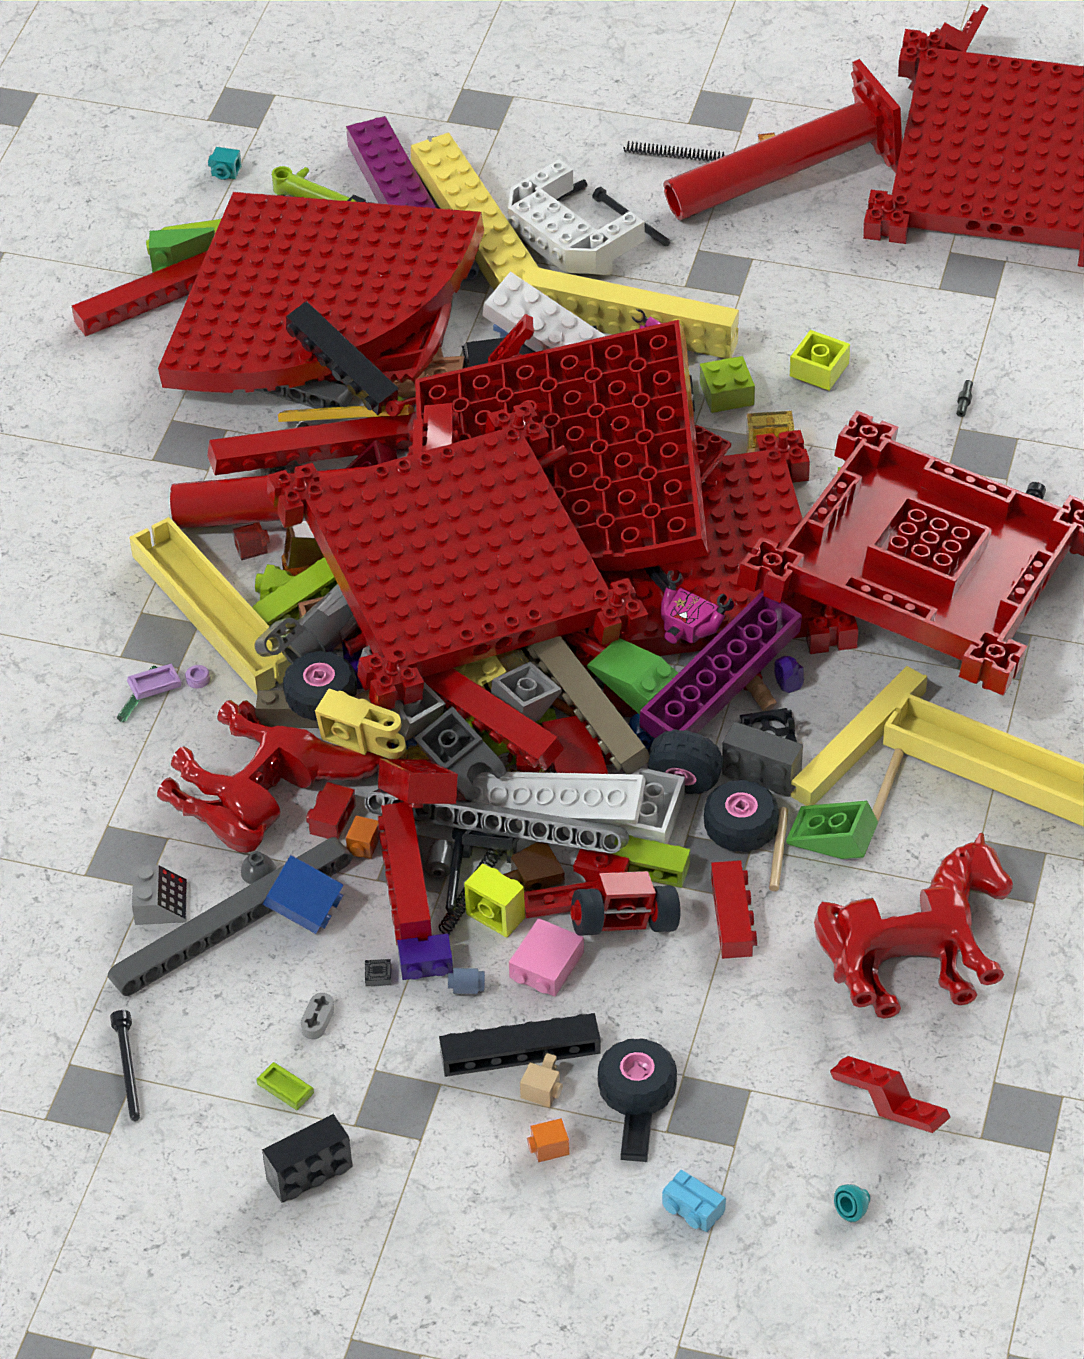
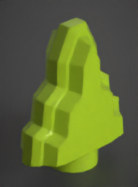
[255,564,295,600]

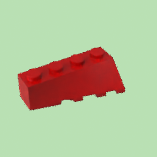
[422,403,459,452]

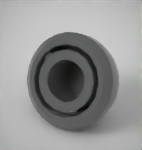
[241,851,276,884]

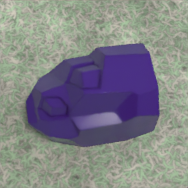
[774,656,804,693]

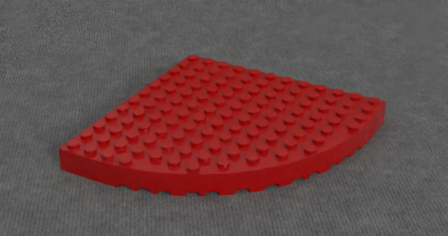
[158,192,484,393]
[415,320,708,572]

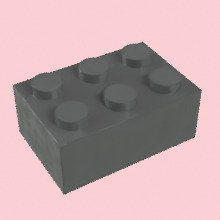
[722,721,803,797]

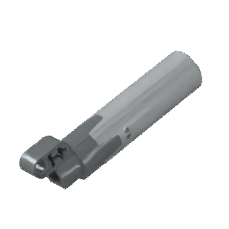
[255,584,359,664]

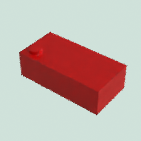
[542,716,608,774]
[378,759,458,808]

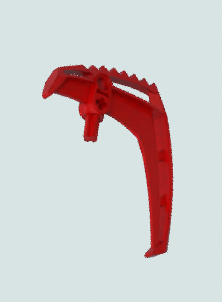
[324,295,453,384]

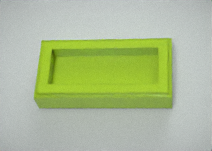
[256,1062,314,1110]

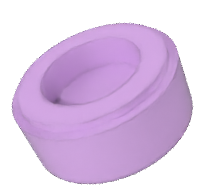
[185,665,210,688]

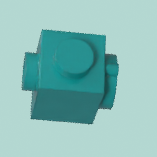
[208,147,242,180]

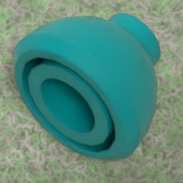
[834,1184,871,1222]

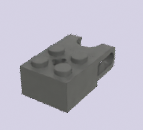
[414,707,507,802]

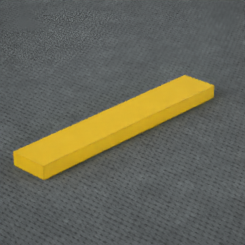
[278,405,414,422]

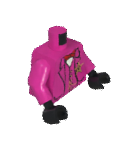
[661,570,734,644]

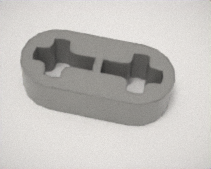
[301,992,334,1039]

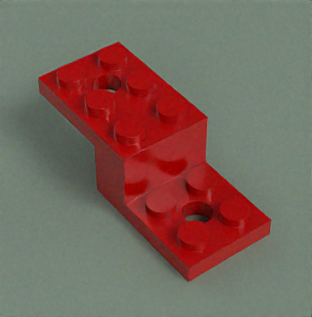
[908,4,989,91]

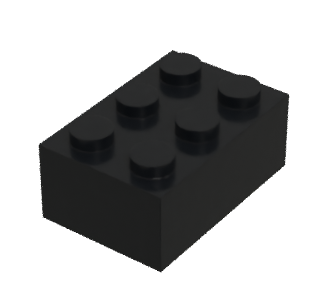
[262,1113,353,1203]

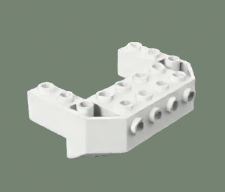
[508,160,645,276]

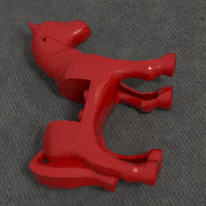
[157,700,395,853]
[814,833,1013,1019]

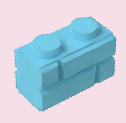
[662,1170,726,1232]

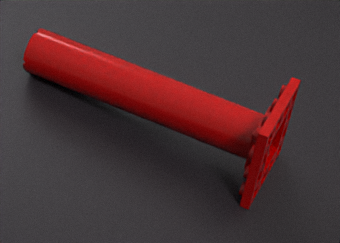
[663,59,902,220]
[170,419,425,529]

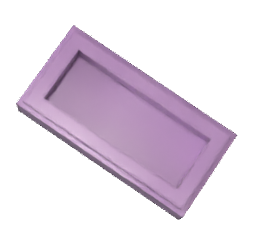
[127,663,182,700]

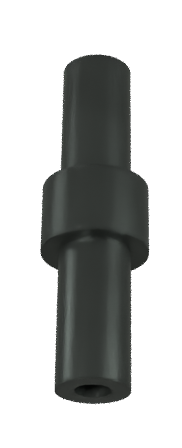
[956,380,973,417]

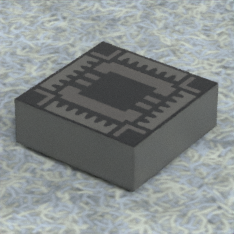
[365,959,391,986]

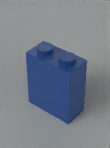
[263,855,344,934]

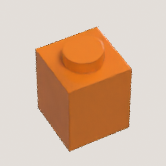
[346,816,380,859]
[527,1118,569,1163]

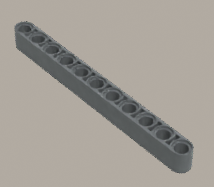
[364,789,629,853]
[108,837,353,996]

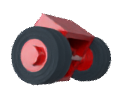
[570,871,681,936]

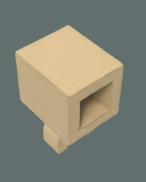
[520,1053,563,1107]

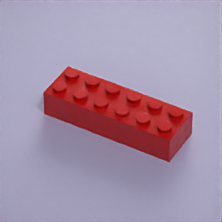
[377,802,432,946]

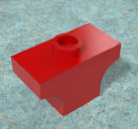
[573,849,629,882]

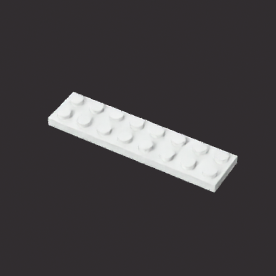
[446,772,646,824]

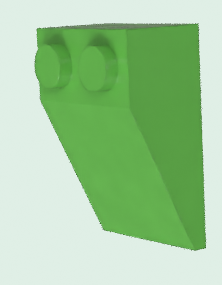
[149,227,215,273]
[587,638,678,715]
[786,801,878,859]

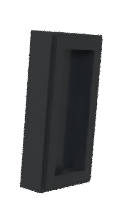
[620,1112,652,1162]

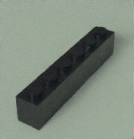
[286,301,399,415]
[439,1013,601,1077]

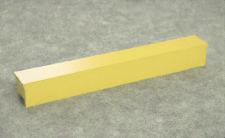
[791,666,927,806]

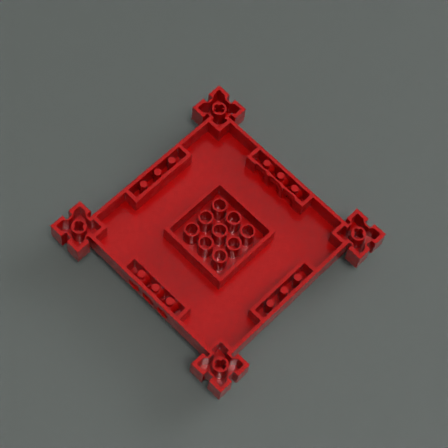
[863,29,1084,267]
[267,402,648,710]
[737,411,1084,696]
[566,430,858,678]

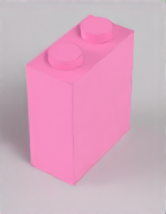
[509,918,584,997]

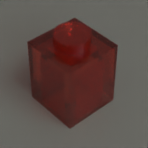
[232,522,270,561]

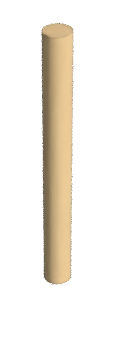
[872,748,904,822]
[769,807,789,891]

